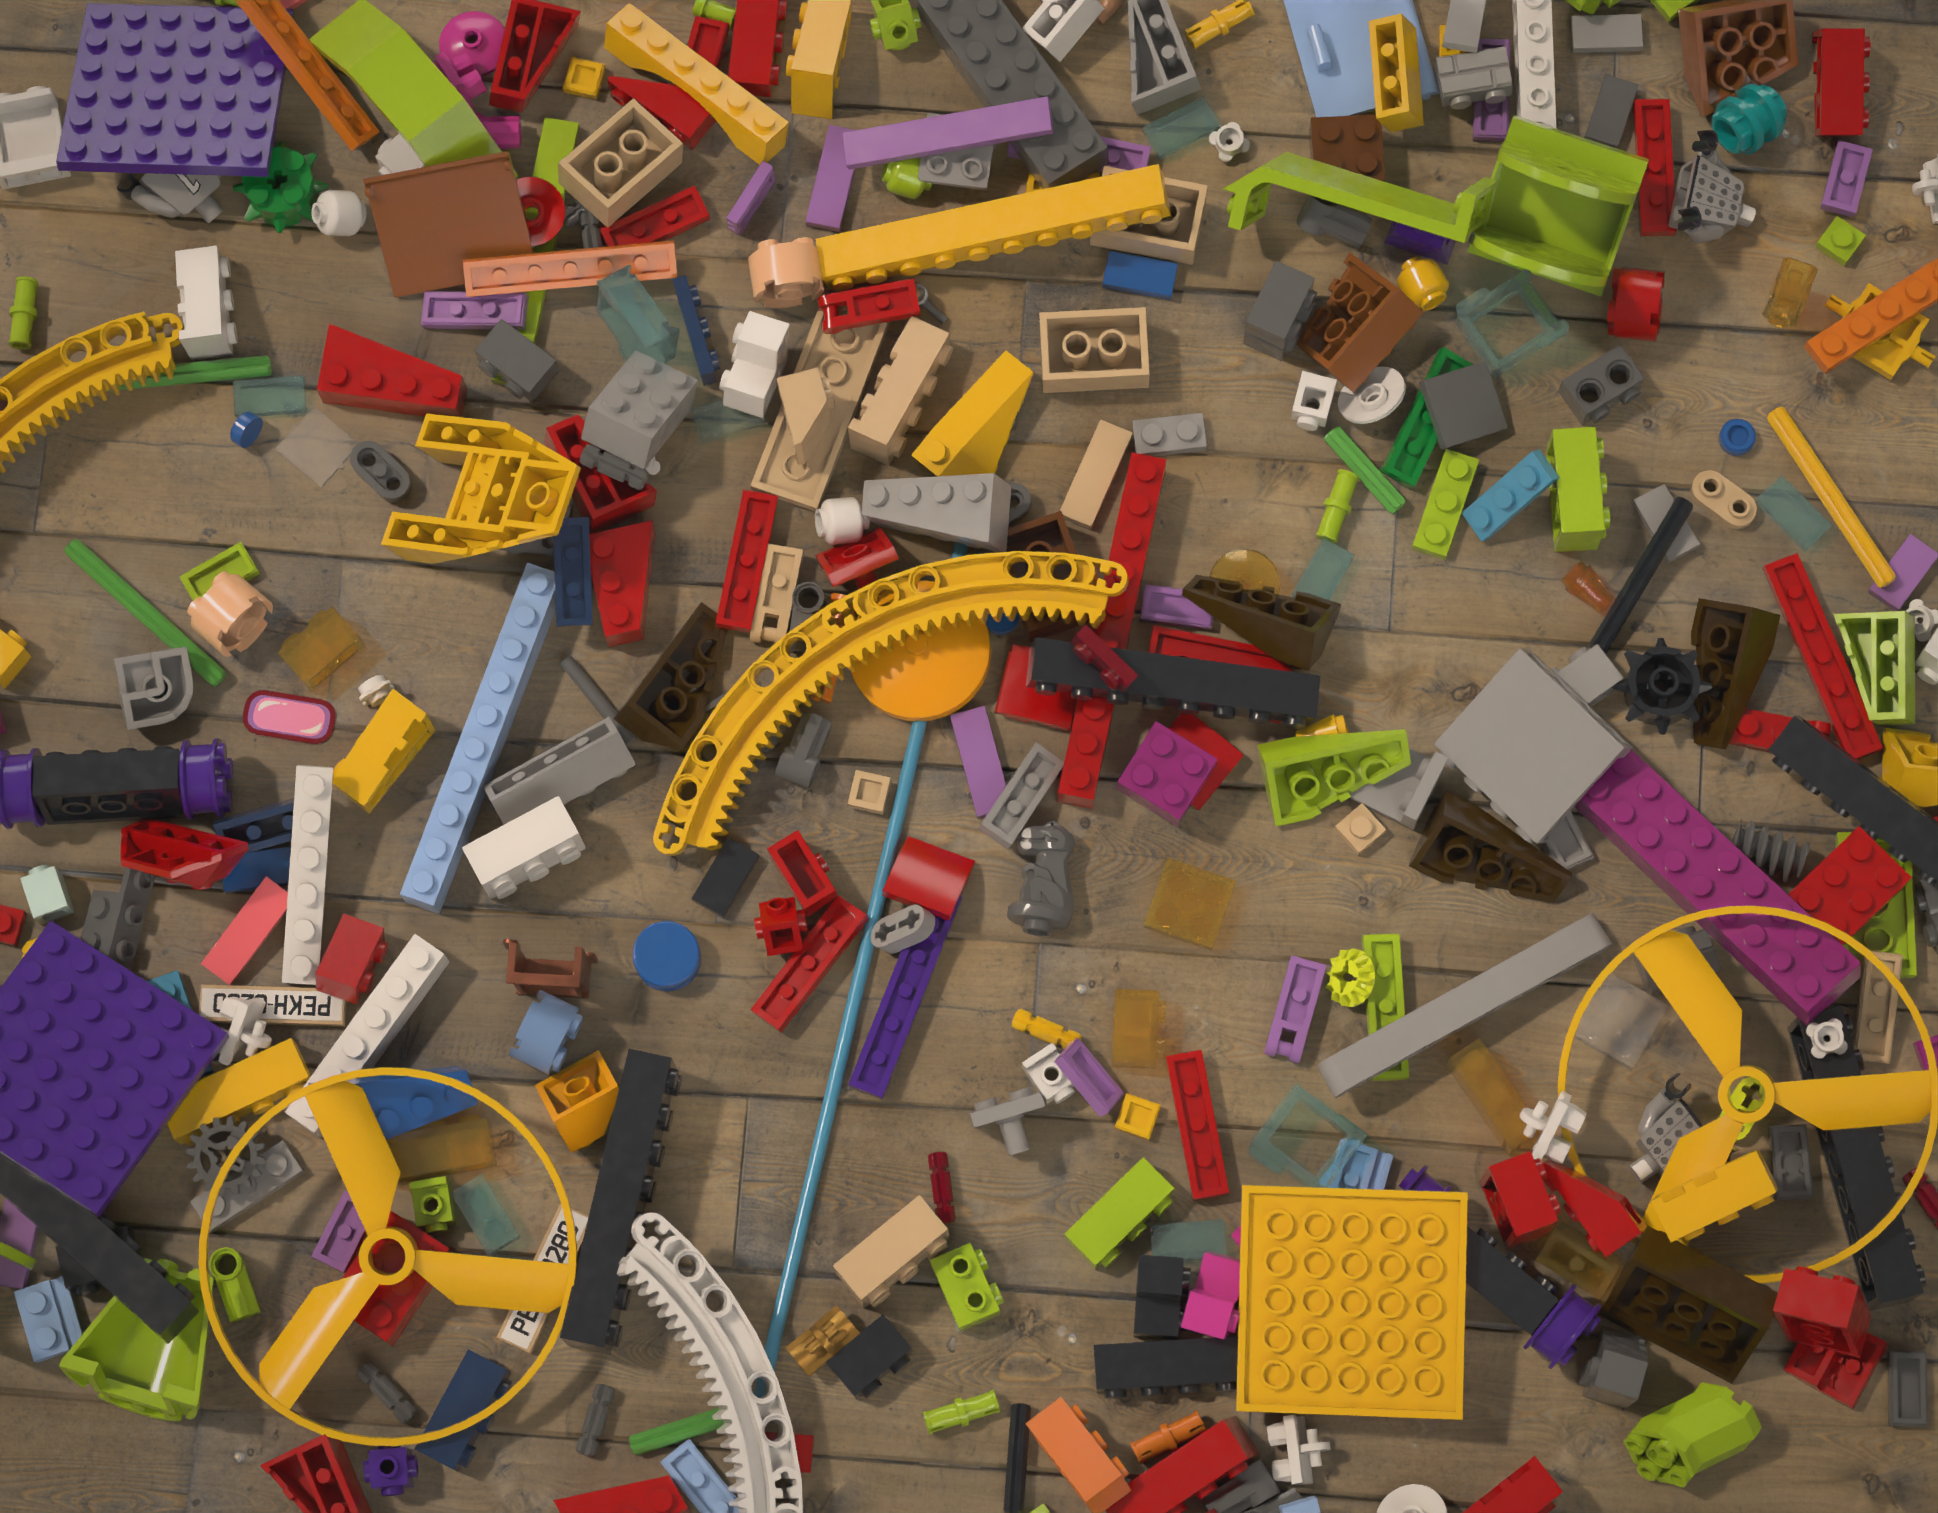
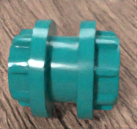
[1712,84,1787,155]

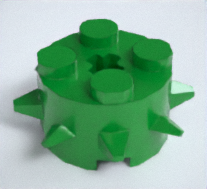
[233,141,329,233]

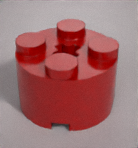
[1607,267,1665,342]

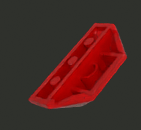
[120,819,248,890]

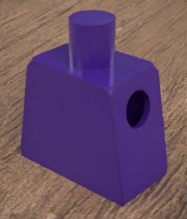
[1384,221,1456,265]

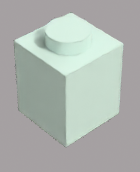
[20,865,75,925]

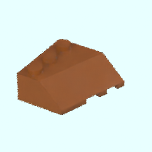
[1678,0,1798,117]
[1297,252,1424,393]

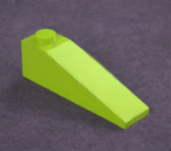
[1257,729,1411,827]

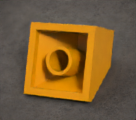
[535,1050,619,1153]

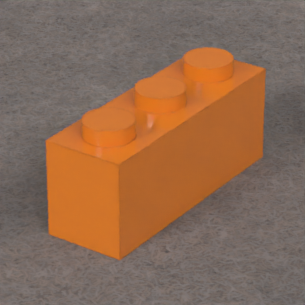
[1025,1397,1131,1513]

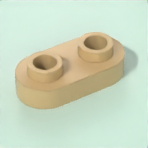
[1690,470,1757,530]

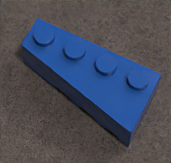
[308,1066,478,1140]

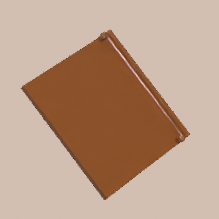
[363,151,534,298]

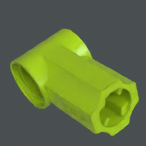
[209,1247,261,1323]

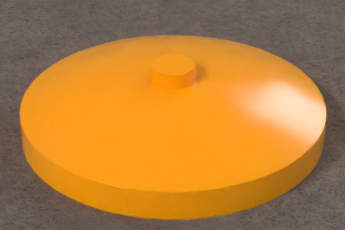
[851,581,991,722]

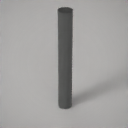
[560,656,637,746]

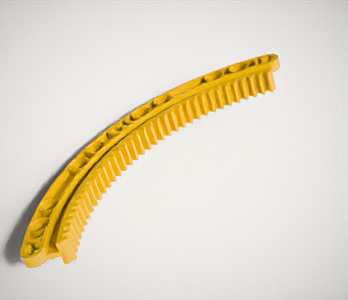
[0,312,184,473]
[653,551,1129,856]

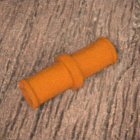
[1130,1410,1206,1465]

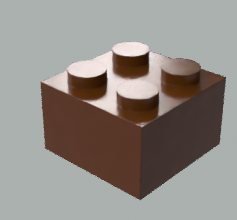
[1309,115,1385,182]

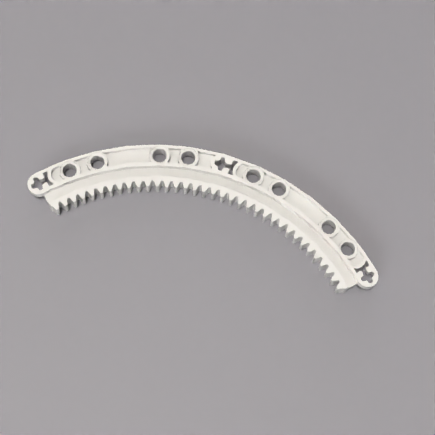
[617,1212,803,1513]

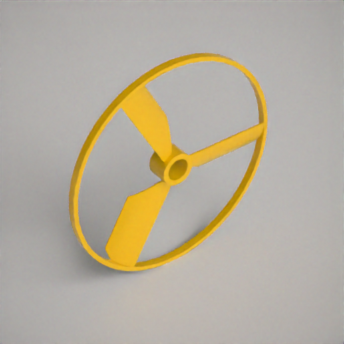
[1557,906,1938,1283]
[198,1067,577,1446]

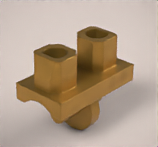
[785,1305,860,1377]

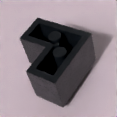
[1133,1255,1191,1340]

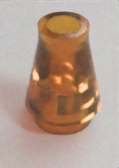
[1561,561,1614,613]

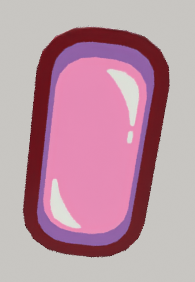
[243,690,336,744]

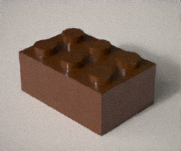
[1006,511,1090,642]

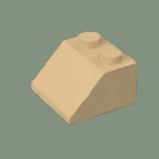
[776,367,835,465]

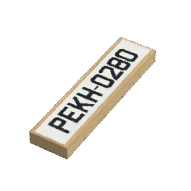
[199,985,347,1027]
[496,1204,589,1354]

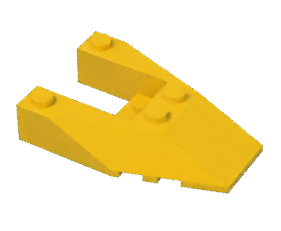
[381,414,581,564]

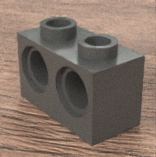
[1558,344,1645,425]

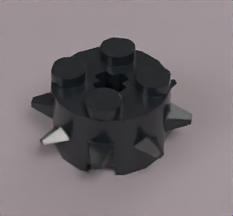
[1612,638,1712,735]

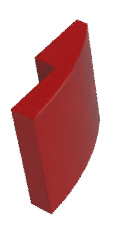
[994,644,1077,732]
[1168,713,1244,810]
[882,836,976,921]
[1784,1332,1888,1410]

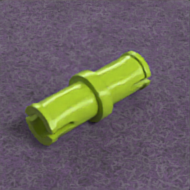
[8,276,39,350]
[1315,469,1360,544]
[922,1390,1000,1435]

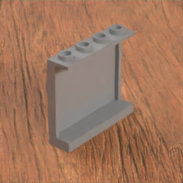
[1434,648,1633,844]

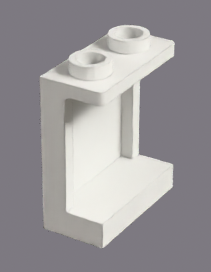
[0,86,71,190]

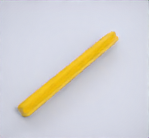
[1767,407,1896,588]

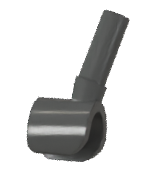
[915,282,948,324]

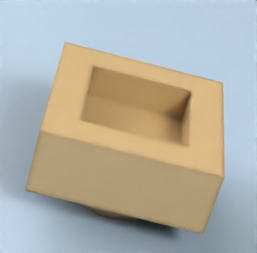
[847,770,891,815]
[1334,803,1386,855]

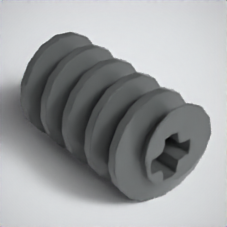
[1732,819,1811,883]

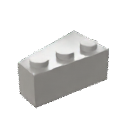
[1128,0,1202,115]

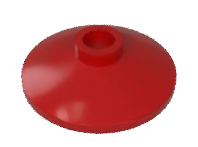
[516,177,566,247]

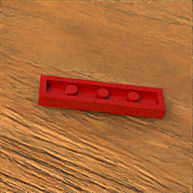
[1633,99,1677,237]
[715,489,778,633]
[750,895,869,1033]
[1165,1049,1229,1201]

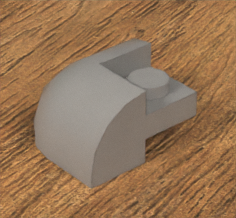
[113,647,193,730]

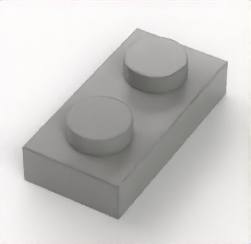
[1132,413,1207,456]

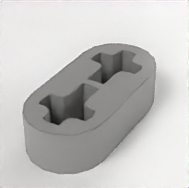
[870,904,935,954]

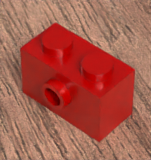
[767,830,837,917]
[315,913,388,1004]

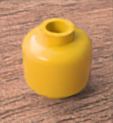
[1397,256,1449,311]

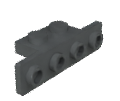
[81,868,155,971]

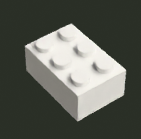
[462,796,586,899]

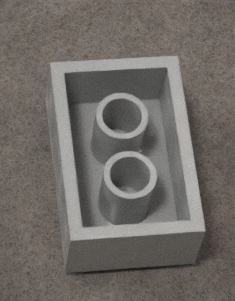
[581,350,698,469]

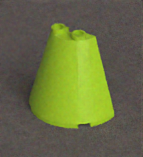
[59,1258,214,1421]

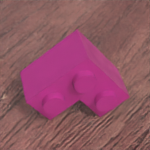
[1181,1250,1240,1340]

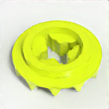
[1325,948,1375,1007]

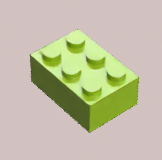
[1546,427,1610,552]

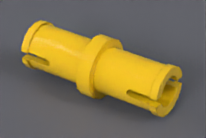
[1184,0,1255,50]

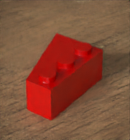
[489,0,581,113]
[1462,1456,1563,1513]

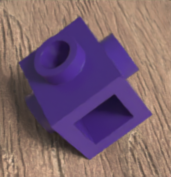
[363,1445,419,1496]

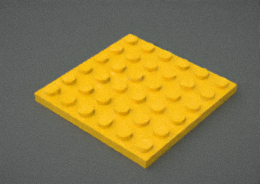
[1236,1185,1468,1420]

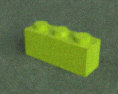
[1064,1157,1174,1270]

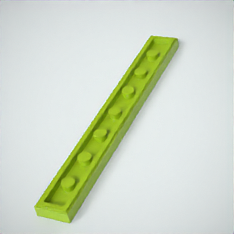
[491,117,580,385]

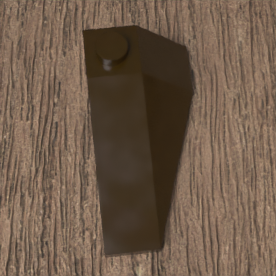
[1182,575,1341,671]
[1691,598,1781,750]
[613,602,728,750]
[1409,791,1572,903]

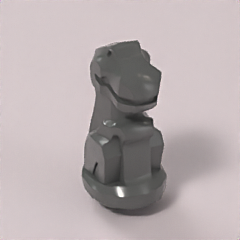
[1007,821,1075,936]

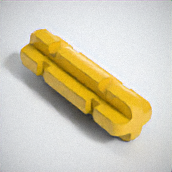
[1012,1009,1082,1049]

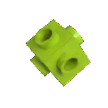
[869,0,922,50]

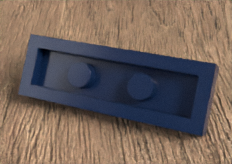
[672,275,721,386]
[553,517,593,627]

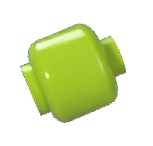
[881,157,932,199]

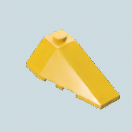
[912,351,1034,476]
[1882,728,1938,807]

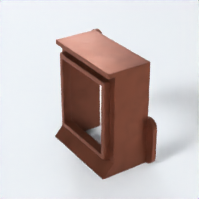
[503,939,598,999]

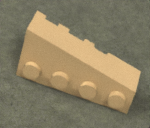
[848,316,953,466]

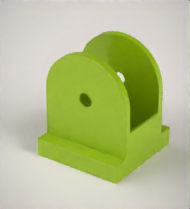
[1467,115,1649,297]

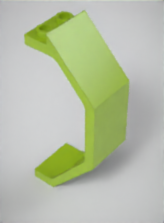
[309,0,519,178]

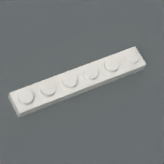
[282,765,333,985]

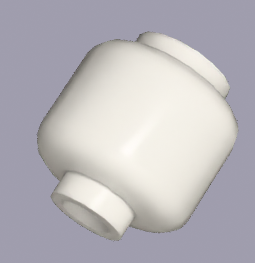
[311,190,367,236]
[815,497,870,545]

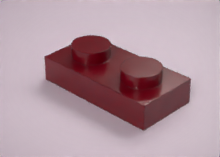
[1070,625,1138,693]

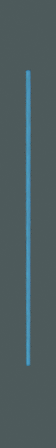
[754,542,969,1398]

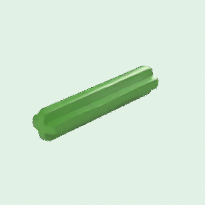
[1324,426,1406,514]
[629,1407,724,1455]

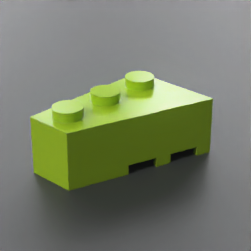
[1834,611,1915,725]

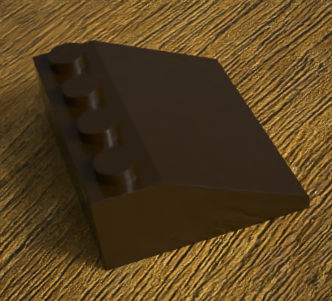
[1598,1225,1778,1384]

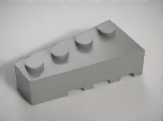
[861,473,1011,553]

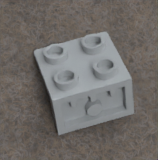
[918,113,997,190]
[1350,748,1448,830]

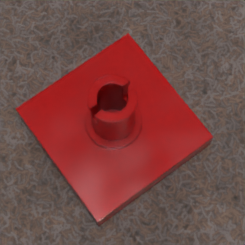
[815,527,899,595]

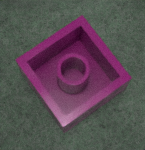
[1116,721,1218,827]

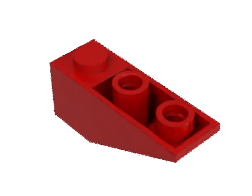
[607,76,716,150]
[1543,1159,1647,1257]

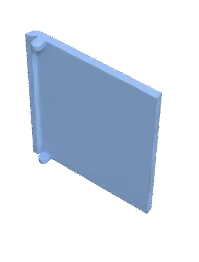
[1283,0,1440,117]

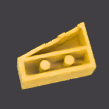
[786,0,852,120]
[332,688,436,814]
[1651,1149,1778,1242]

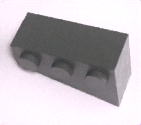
[1578,1325,1648,1409]

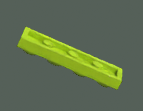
[1361,934,1409,1081]

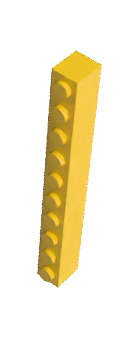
[816,164,1171,291]

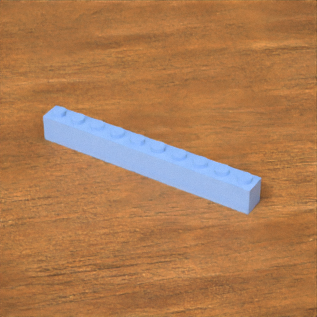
[400,563,556,914]

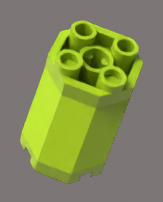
[1623,1382,1762,1488]

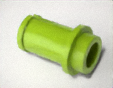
[692,0,736,30]

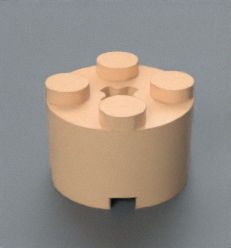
[748,237,824,308]
[187,571,273,657]

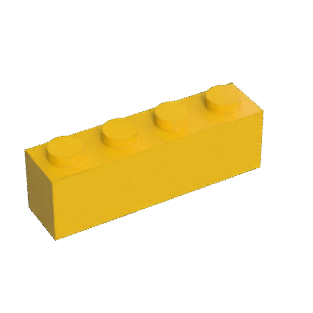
[167,1038,311,1146]

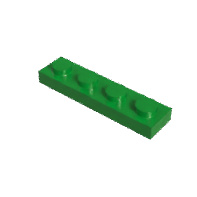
[1380,347,1473,489]

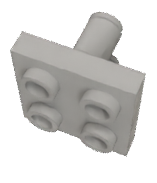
[968,1087,1045,1155]

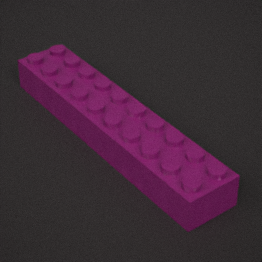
[1574,750,1861,1026]

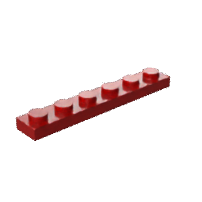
[1762,553,1883,760]

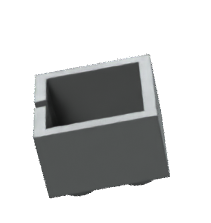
[1243,261,1317,361]

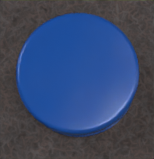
[632,921,701,992]

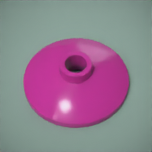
[439,11,505,77]

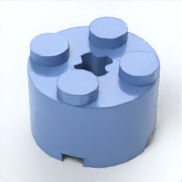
[508,990,583,1075]

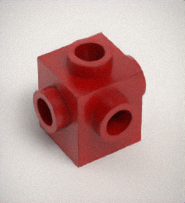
[754,897,808,957]

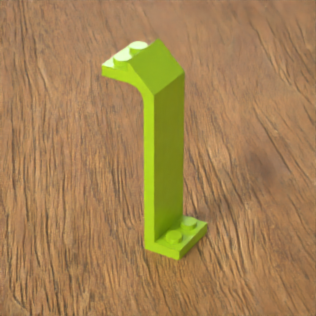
[1223,151,1498,243]

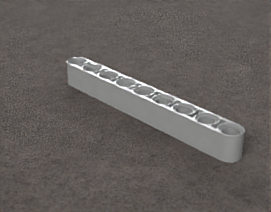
[1317,913,1612,1098]

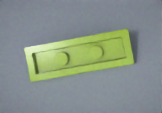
[1412,449,1480,560]

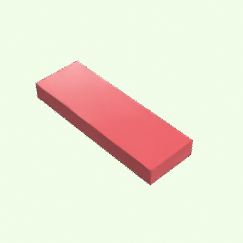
[201,876,288,985]

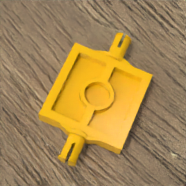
[1824,283,1936,380]

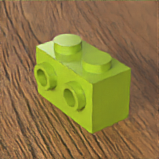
[930,1243,1004,1332]

